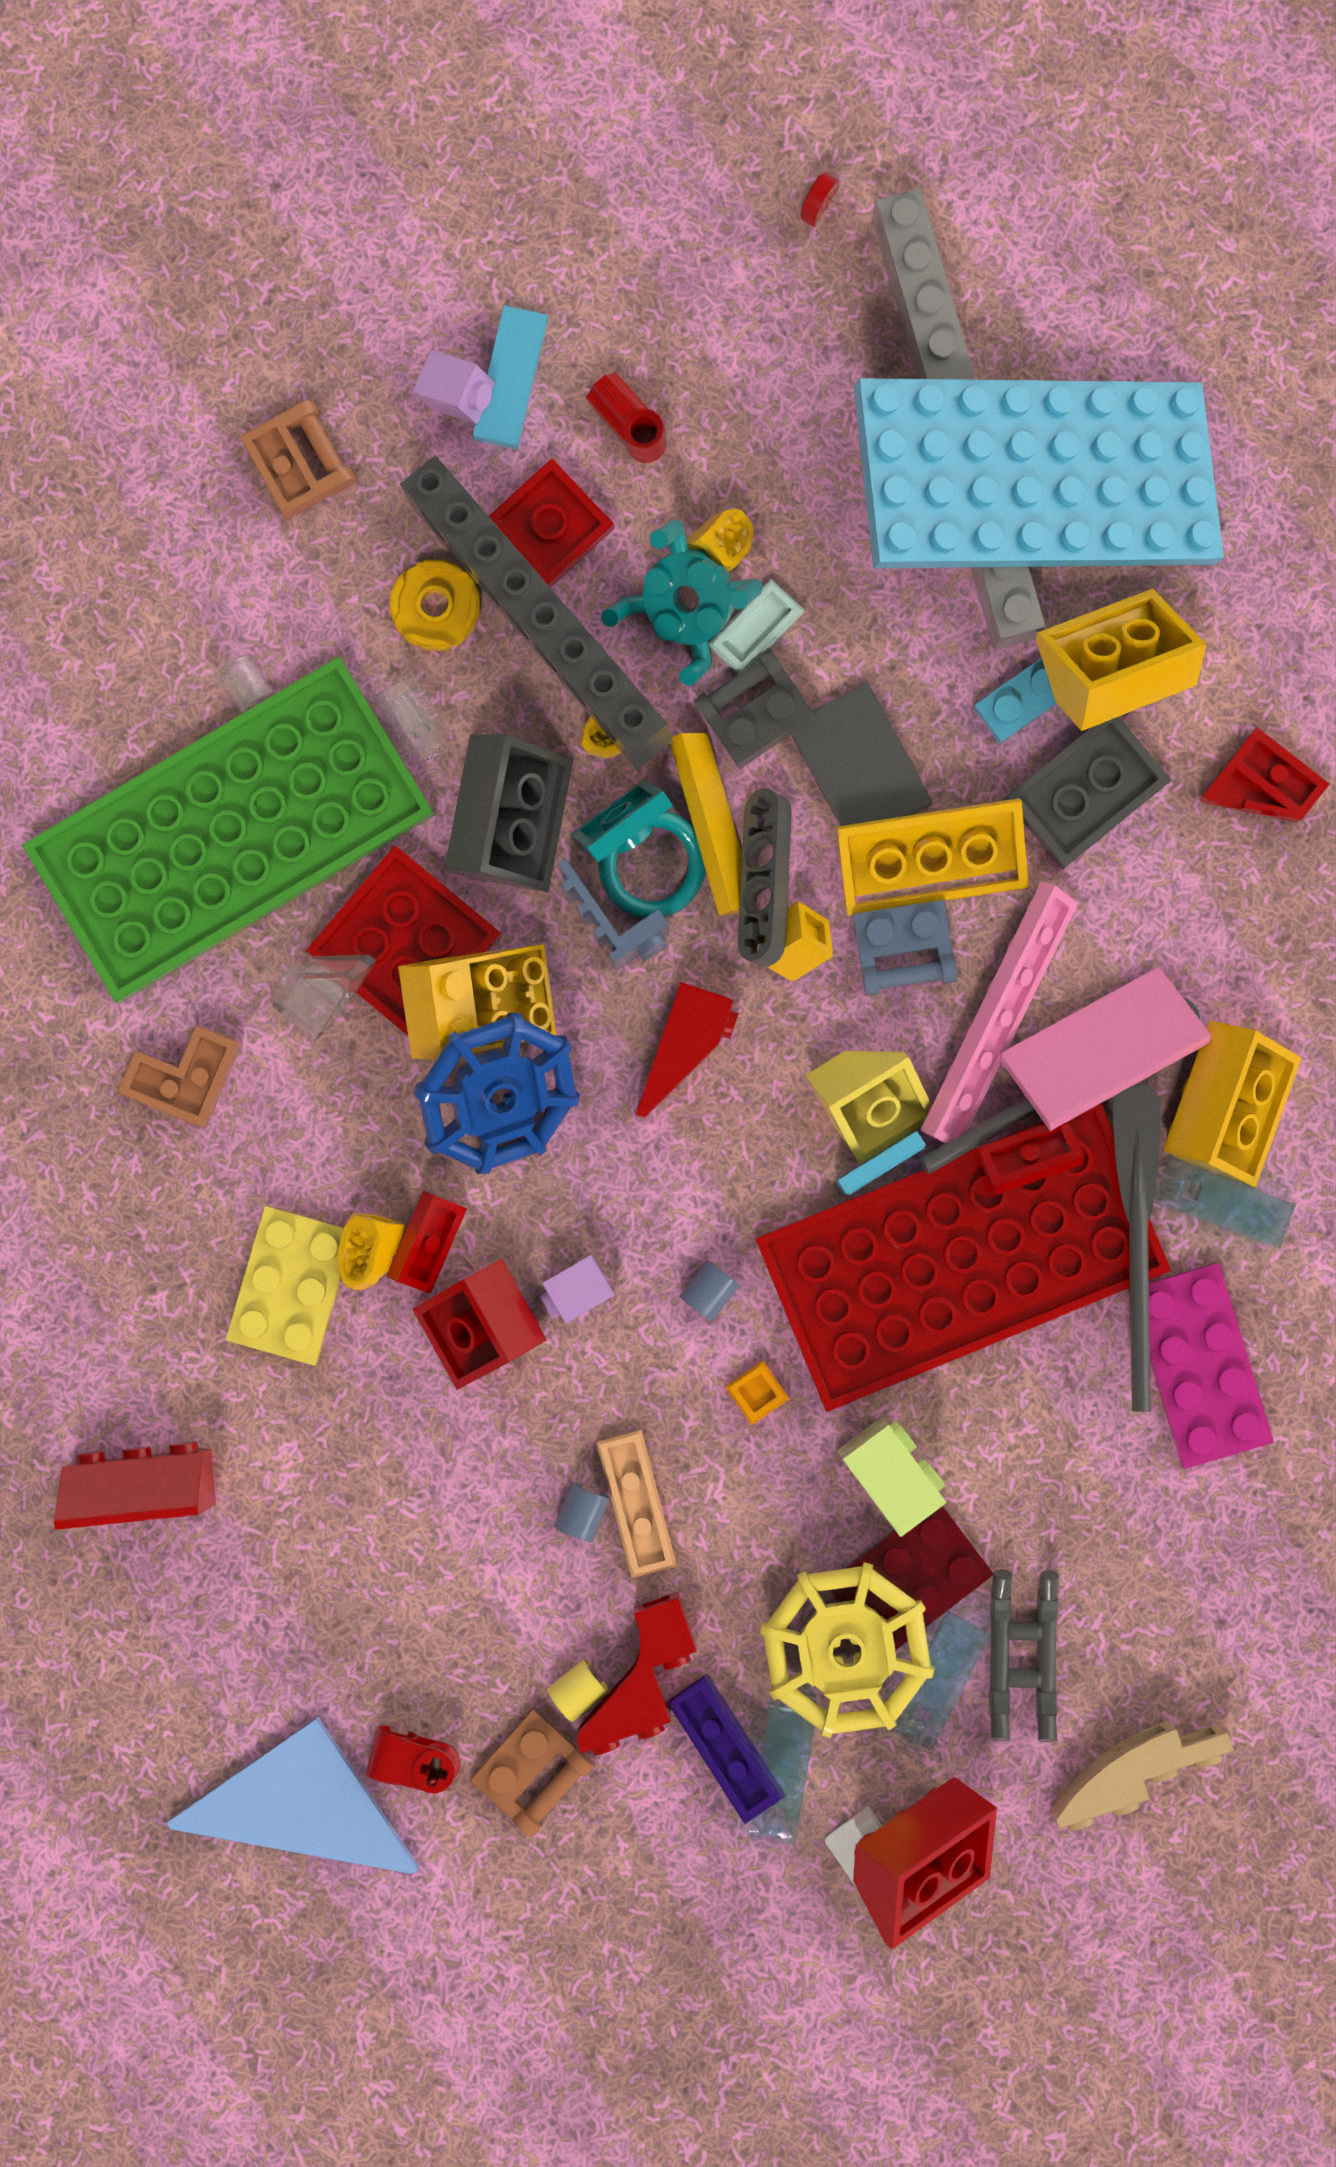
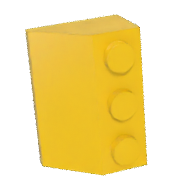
[1036,588,1207,731]
[1163,1020,1302,1188]

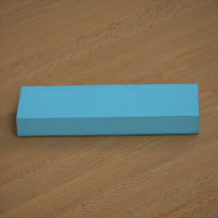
[473,305,549,450]

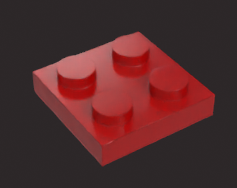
[489,458,615,588]

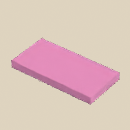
[1000,967,1211,1131]

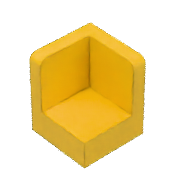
[759,901,833,981]

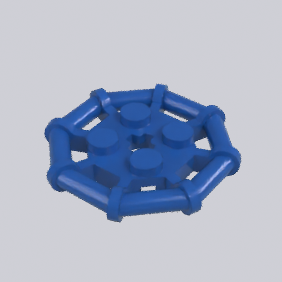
[414,1012,580,1174]

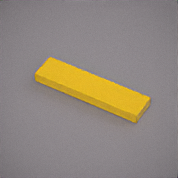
[670,733,758,916]

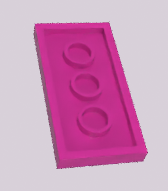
[1128,1263,1274,1469]

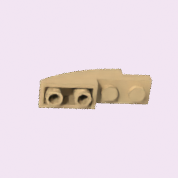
[1050,1721,1234,1831]

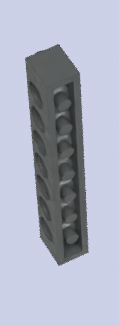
[400,455,673,770]

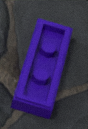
[667,1674,786,1824]

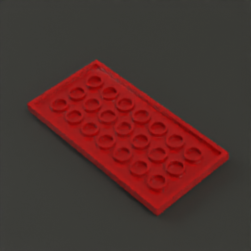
[755,1103,1172,1412]

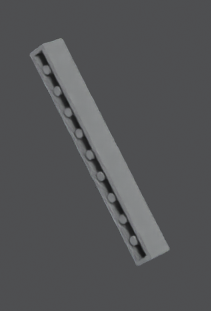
[872,188,1045,650]

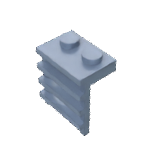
[558,858,669,971]

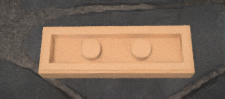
[596,1429,677,1578]

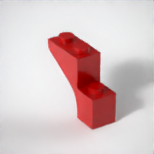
[577,1591,697,1755]

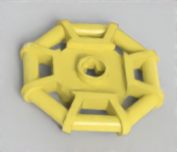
[759,1562,935,1738]

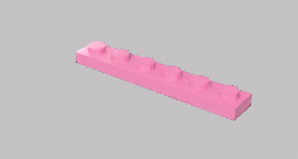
[920,881,1078,1145]

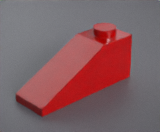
[636,982,739,1119]

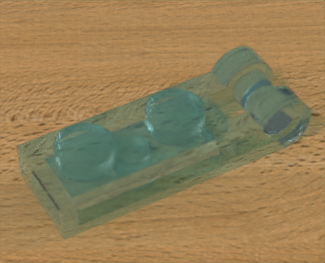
[1155,1160,1296,1248]
[890,1611,991,1750]
[747,1705,815,1846]

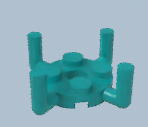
[601,519,763,686]

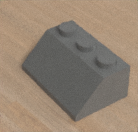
[444,734,574,893]

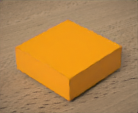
[725,1360,790,1425]

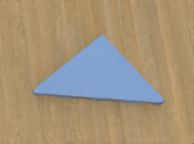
[166,1717,419,1874]

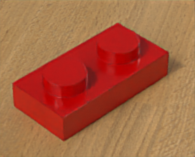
[977,1121,1083,1195]
[386,1190,467,1294]

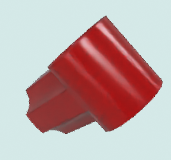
[586,372,667,463]

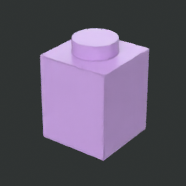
[413,350,495,424]
[540,1254,615,1324]

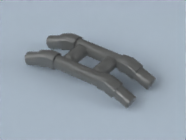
[989,1569,1059,1742]

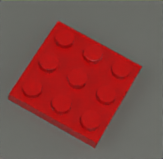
[306,845,502,1036]

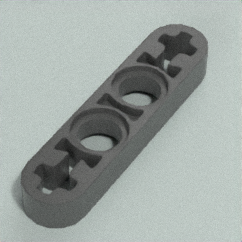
[738,788,791,967]

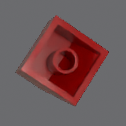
[412,1258,547,1390]

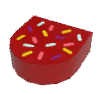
[800,172,840,228]

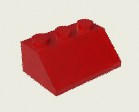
[54,1441,216,1530]
[853,1776,997,1950]

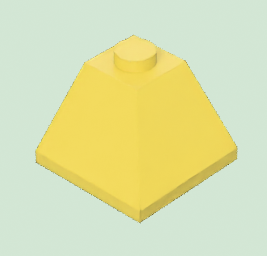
[805,1051,932,1165]

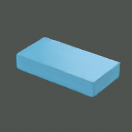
[835,1131,926,1195]

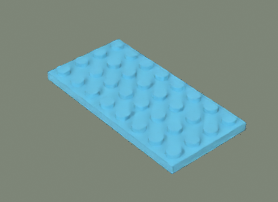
[853,378,1224,568]

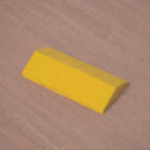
[836,798,1029,916]

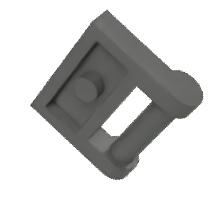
[693,648,816,769]

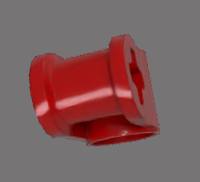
[366,1725,461,1794]

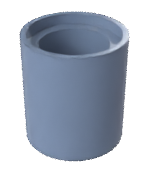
[679,1260,740,1322]
[554,1482,610,1542]

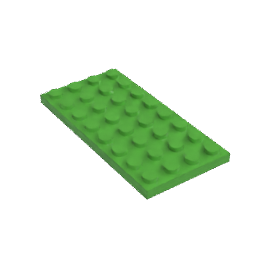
[22,656,435,1004]

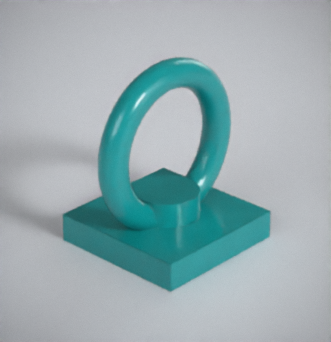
[570,780,706,919]

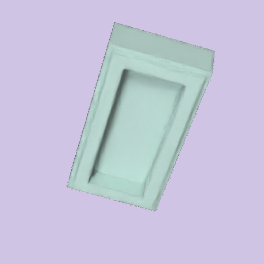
[708,579,804,674]

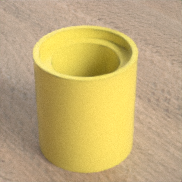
[547,1658,610,1722]

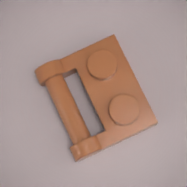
[239,400,357,520]
[470,1707,596,1837]

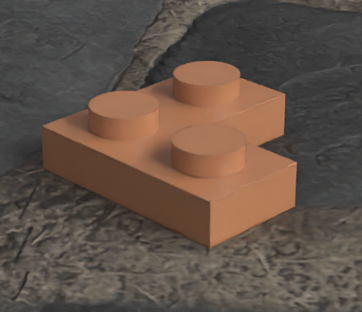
[117,1025,242,1129]

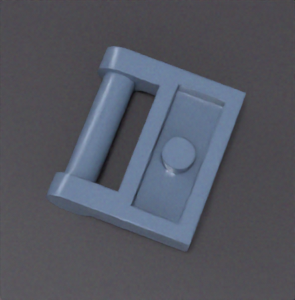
[852,900,957,996]

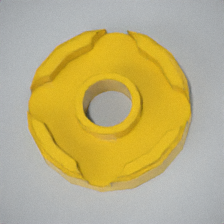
[390,560,480,651]

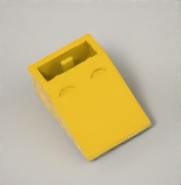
[398,944,557,1060]

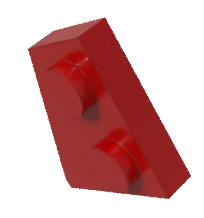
[1199,727,1330,823]

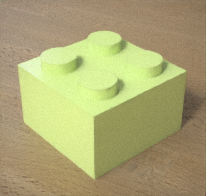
[837,1417,947,1537]

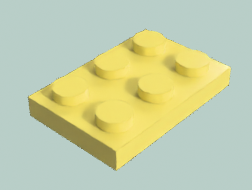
[226,1206,343,1366]

